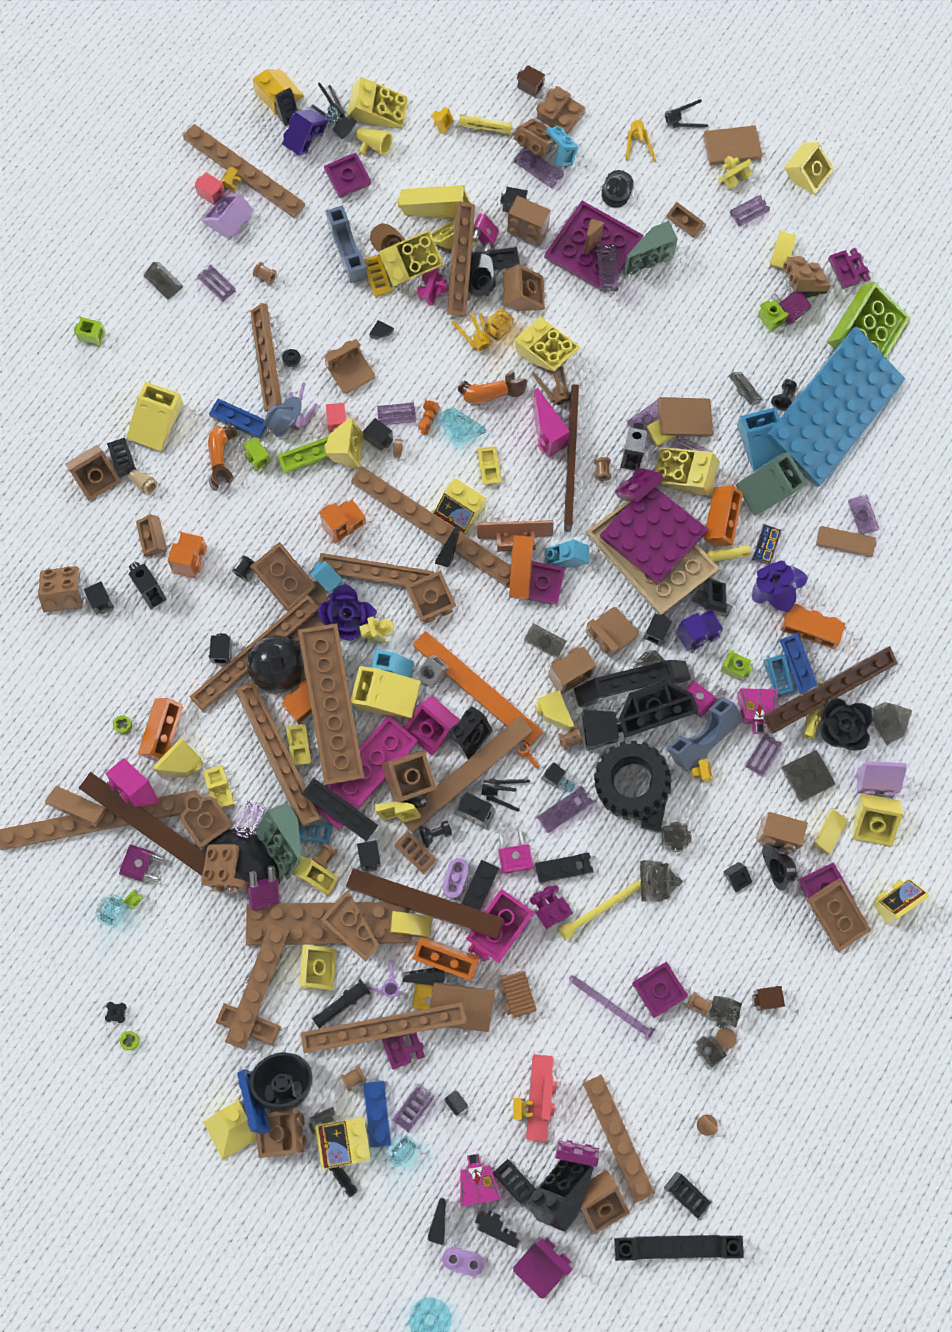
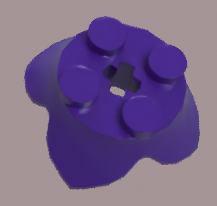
[752,560,808,612]
[318,583,377,641]

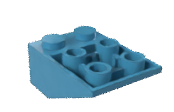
[737,407,783,471]

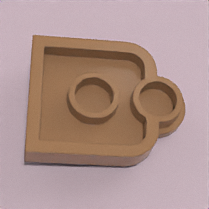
[181,793,233,849]

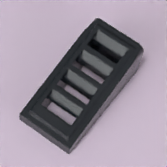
[275,88,298,126]
[107,437,137,478]
[435,525,461,567]
[703,578,727,613]
[402,967,445,985]
[493,1159,536,1207]
[664,1172,711,1219]
[427,1197,446,1245]

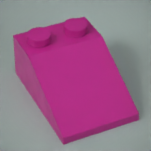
[532,388,570,458]
[466,888,535,963]

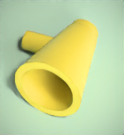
[356,128,393,156]

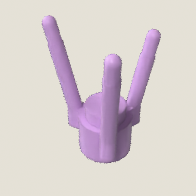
[289,382,317,430]
[369,959,402,998]

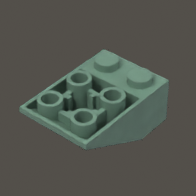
[623,221,678,276]
[735,452,808,516]
[256,802,302,880]

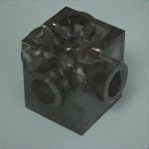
[661,822,692,852]
[708,995,742,1029]

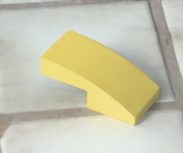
[769,230,797,269]
[477,446,501,485]
[286,724,311,765]
[203,765,235,810]
[375,802,421,823]
[390,911,431,938]

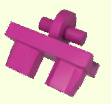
[416,268,449,306]

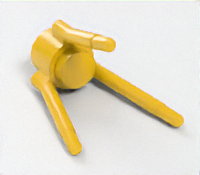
[625,120,657,162]
[451,313,491,351]

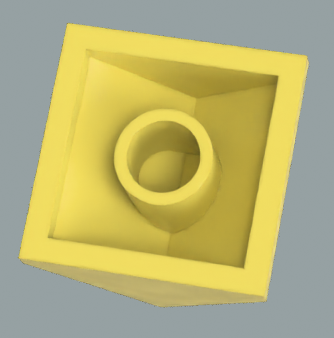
[300,944,336,990]

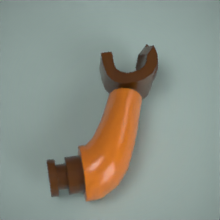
[457,370,527,405]
[208,424,237,491]

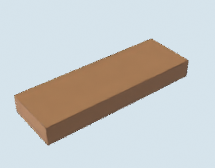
[816,526,876,557]
[45,786,107,827]
[215,1003,281,1046]

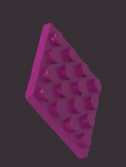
[544,200,644,293]
[600,487,708,585]

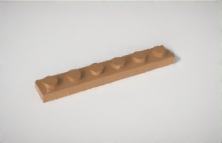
[446,202,475,317]
[250,303,282,412]
[318,553,434,587]
[225,923,290,1050]
[582,1074,655,1203]

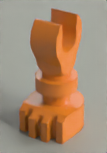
[418,400,440,434]

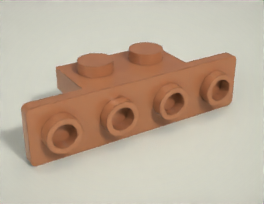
[477,520,554,552]

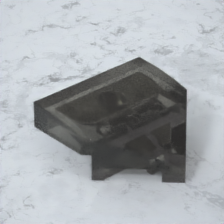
[873,702,913,745]
[640,860,683,902]

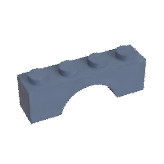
[326,205,367,283]
[667,697,744,771]

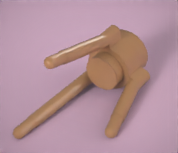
[532,367,570,405]

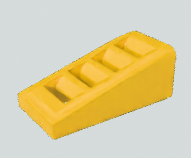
[364,254,392,297]

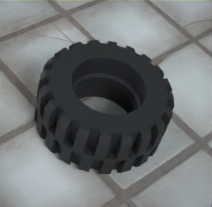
[594,740,672,821]

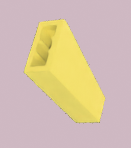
[397,185,472,219]

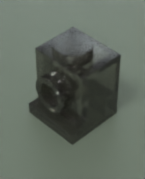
[693,1035,727,1069]

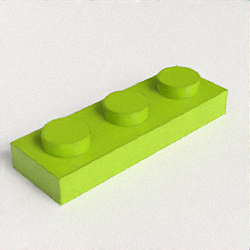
[277,437,329,474]

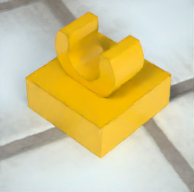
[431,107,454,134]
[220,166,242,191]
[691,759,714,782]
[513,1098,534,1120]

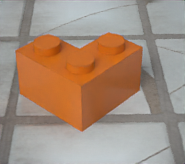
[320,499,366,544]
[167,532,208,578]

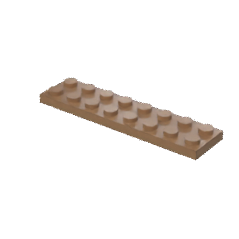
[298,623,364,786]
[246,902,410,946]

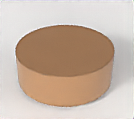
[393,439,403,458]
[715,1028,737,1049]

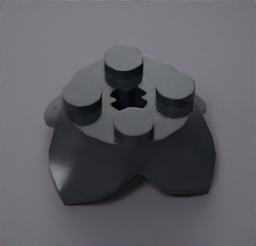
[820,698,873,751]

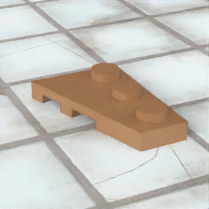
[320,890,380,962]

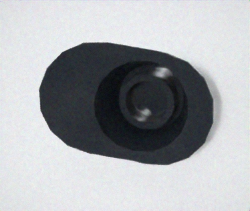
[601,170,634,208]
[468,254,496,296]
[762,844,798,891]

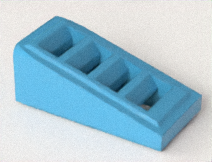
[763,654,795,696]
[299,822,332,844]

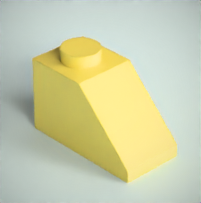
[535,690,574,732]
[292,856,339,896]

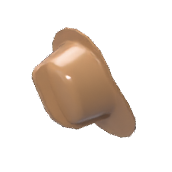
[370,223,406,251]

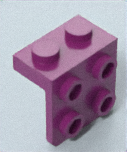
[513,1237,573,1299]

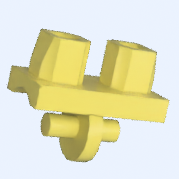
[718,156,753,189]
[360,617,394,644]

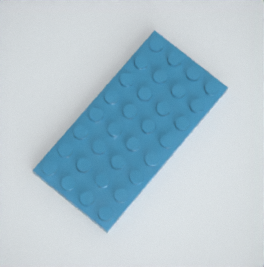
[767,327,906,487]

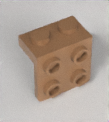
[324,339,375,394]
[38,566,83,613]
[585,607,639,658]
[201,844,248,893]

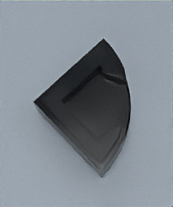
[369,320,394,339]

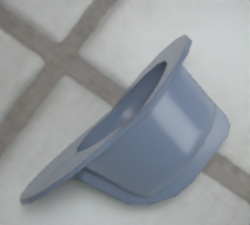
[264,397,302,437]

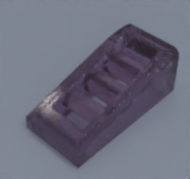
[392,1083,435,1133]

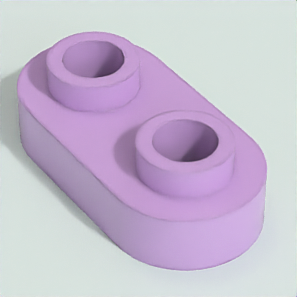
[443,858,468,899]
[442,1247,484,1276]

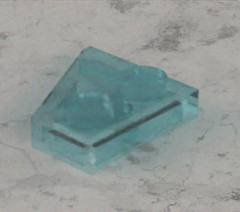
[437,407,486,448]

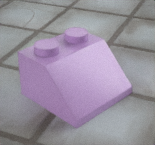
[201,194,254,237]
[857,761,907,797]

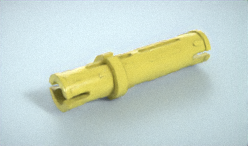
[458,114,513,135]
[705,545,751,563]
[802,681,824,740]

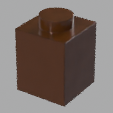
[516,65,545,97]
[752,986,785,1011]

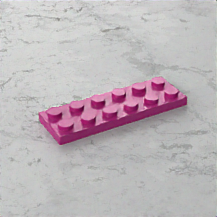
[314,715,418,830]

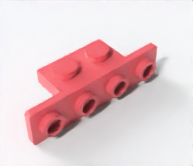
[526,1054,557,1142]

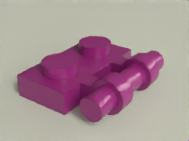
[828,248,871,289]
[530,885,574,930]
[381,1033,425,1070]
[555,1140,600,1167]

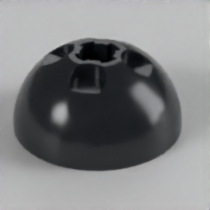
[247,635,305,693]
[250,1052,313,1112]

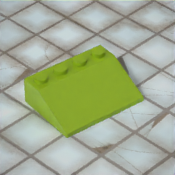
[827,282,911,358]

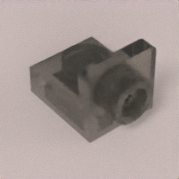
[308,1106,337,1135]

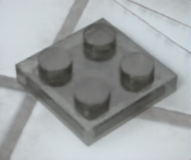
[781,750,836,803]

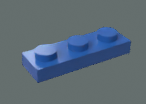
[209,398,267,439]
[779,633,818,694]
[237,1069,271,1134]
[363,1081,391,1148]

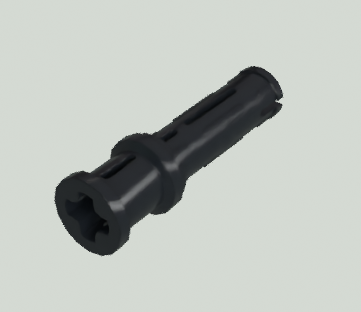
[312,978,371,1029]

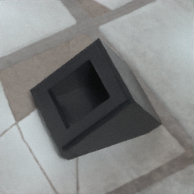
[723,862,753,892]
[444,1090,468,1116]

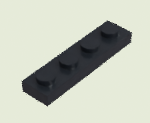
[301,778,379,842]

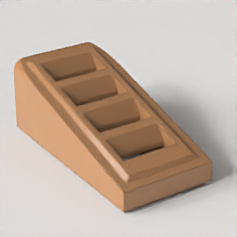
[394,831,437,874]

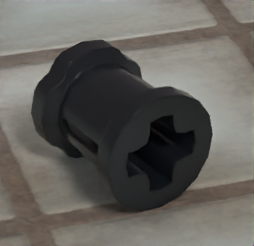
[232,555,254,581]

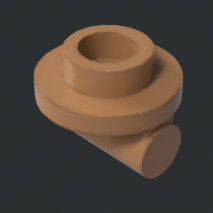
[696,1114,719,1136]

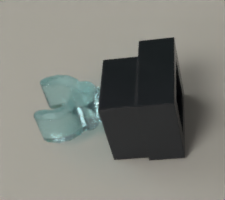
[324,106,357,139]
[540,762,575,792]

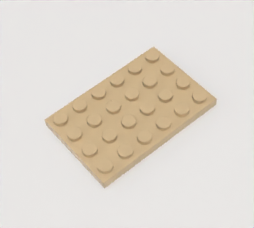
[586,500,720,616]

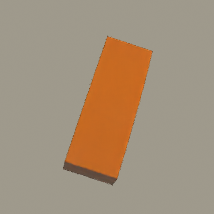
[509,535,534,599]

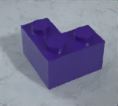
[282,109,329,155]
[676,609,723,652]

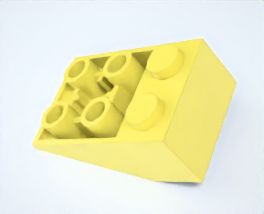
[347,76,408,129]
[378,230,444,287]
[514,316,580,372]
[126,381,183,452]
[655,447,720,496]
[351,666,421,719]

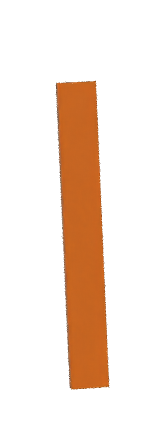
[413,631,543,747]

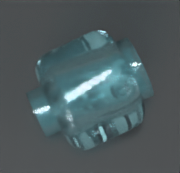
[95,895,126,927]
[388,1135,419,1168]

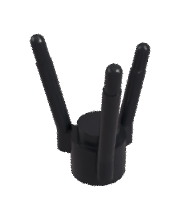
[311,82,346,123]
[665,99,709,128]
[481,779,530,812]

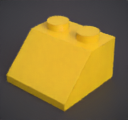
[252,69,304,115]

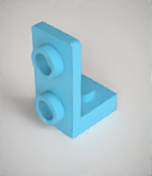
[546,126,579,166]

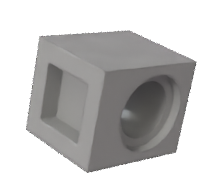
[415,655,449,687]

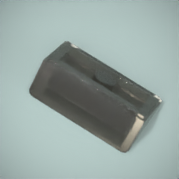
[143,261,183,300]
[635,650,665,666]

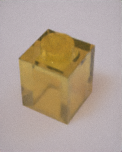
[483,308,515,342]

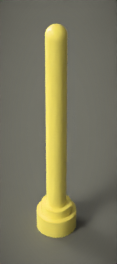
[557,881,643,941]

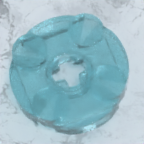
[409,1296,452,1332]

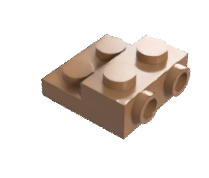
[536,85,586,134]
[513,118,557,157]
[783,256,831,292]
[405,570,456,624]
[256,1109,307,1159]

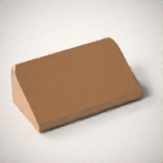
[666,201,706,238]
[584,219,604,254]
[136,514,167,557]

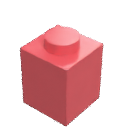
[194,172,225,205]
[326,403,346,432]

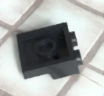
[447,706,493,760]
[474,1210,520,1249]

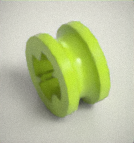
[113,715,132,735]
[123,889,143,910]
[120,1031,140,1050]

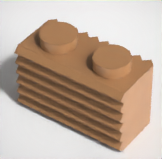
[498,970,537,1019]

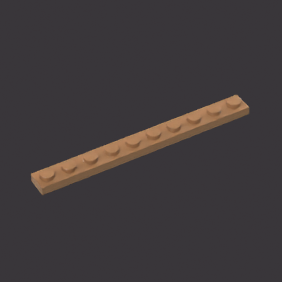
[351,466,511,587]
[0,790,198,851]

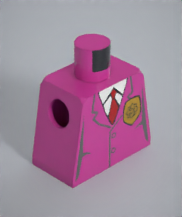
[737,688,778,734]
[460,1154,501,1206]

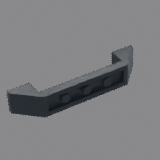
[573,660,691,708]
[614,1235,744,1261]

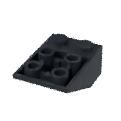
[525,1160,594,1232]

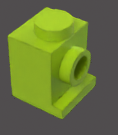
[758,300,789,332]
[74,317,105,347]
[243,437,271,472]
[720,650,753,681]

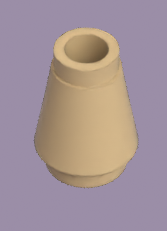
[128,469,157,494]

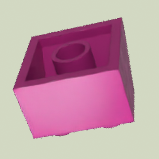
[404,696,460,756]
[105,758,159,807]

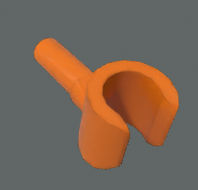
[517,742,540,768]

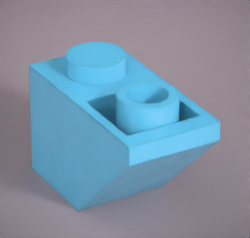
[545,540,589,568]
[311,561,345,594]
[372,649,414,678]

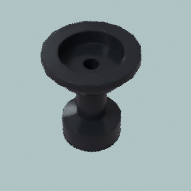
[771,379,797,411]
[419,820,452,848]

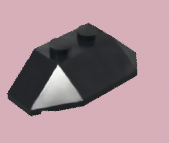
[619,681,699,738]
[207,828,280,885]

